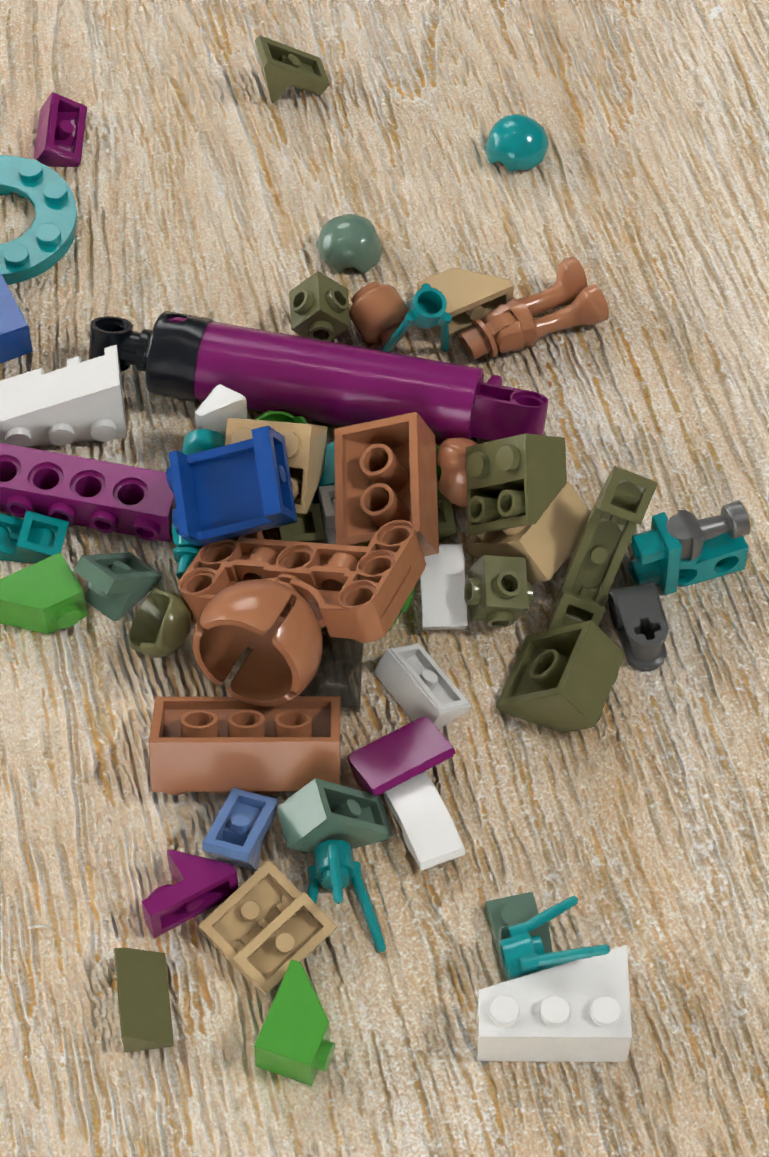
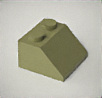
[496,620,625,733]

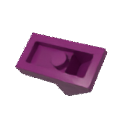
[141,850,238,938]

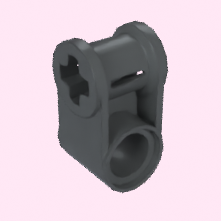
[608,582,668,671]

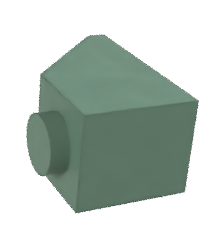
[277,778,393,854]

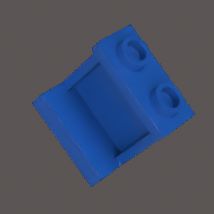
[166,426,297,546]

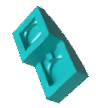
[0,510,69,563]

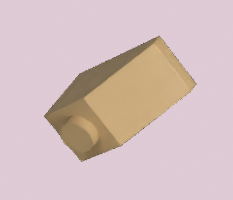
[417,267,514,341]

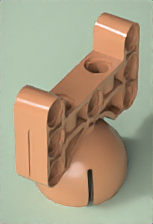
[178,520,426,706]

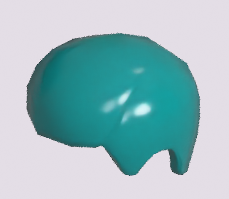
[484,114,549,172]

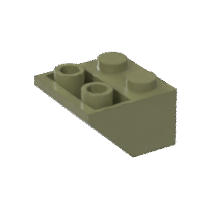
[465,433,567,535]

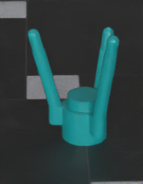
[381,283,452,352]
[307,839,386,952]
[499,896,610,979]

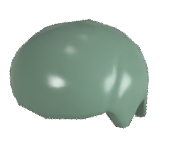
[316,214,383,273]

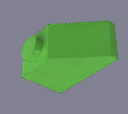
[0,552,88,634]
[254,959,335,1086]

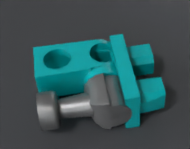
[629,500,750,596]

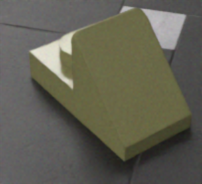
[255,35,330,104]

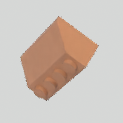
[149,696,340,795]

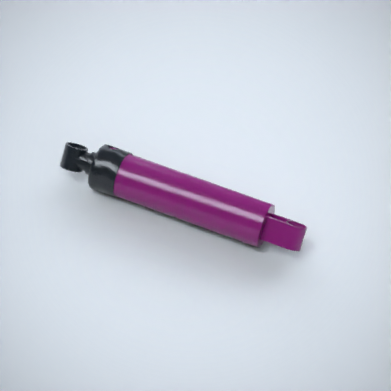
[89,311,548,444]

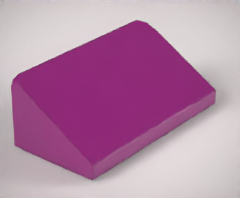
[34,92,87,167]
[347,717,456,796]

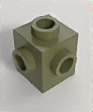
[289,271,350,342]
[464,555,533,628]

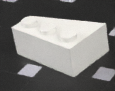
[0,344,127,447]
[476,945,632,1062]

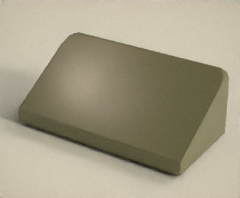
[114,947,174,1053]

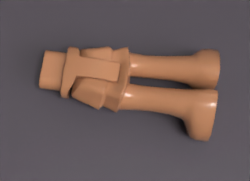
[458,256,609,360]

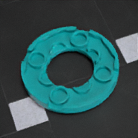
[0,155,78,285]

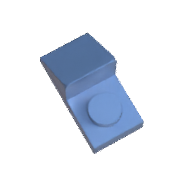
[202,788,278,871]

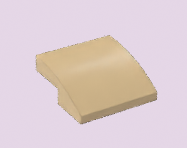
[197,860,337,995]

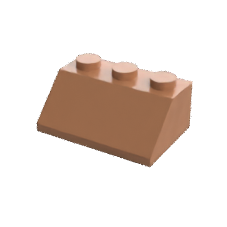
[334,412,439,556]

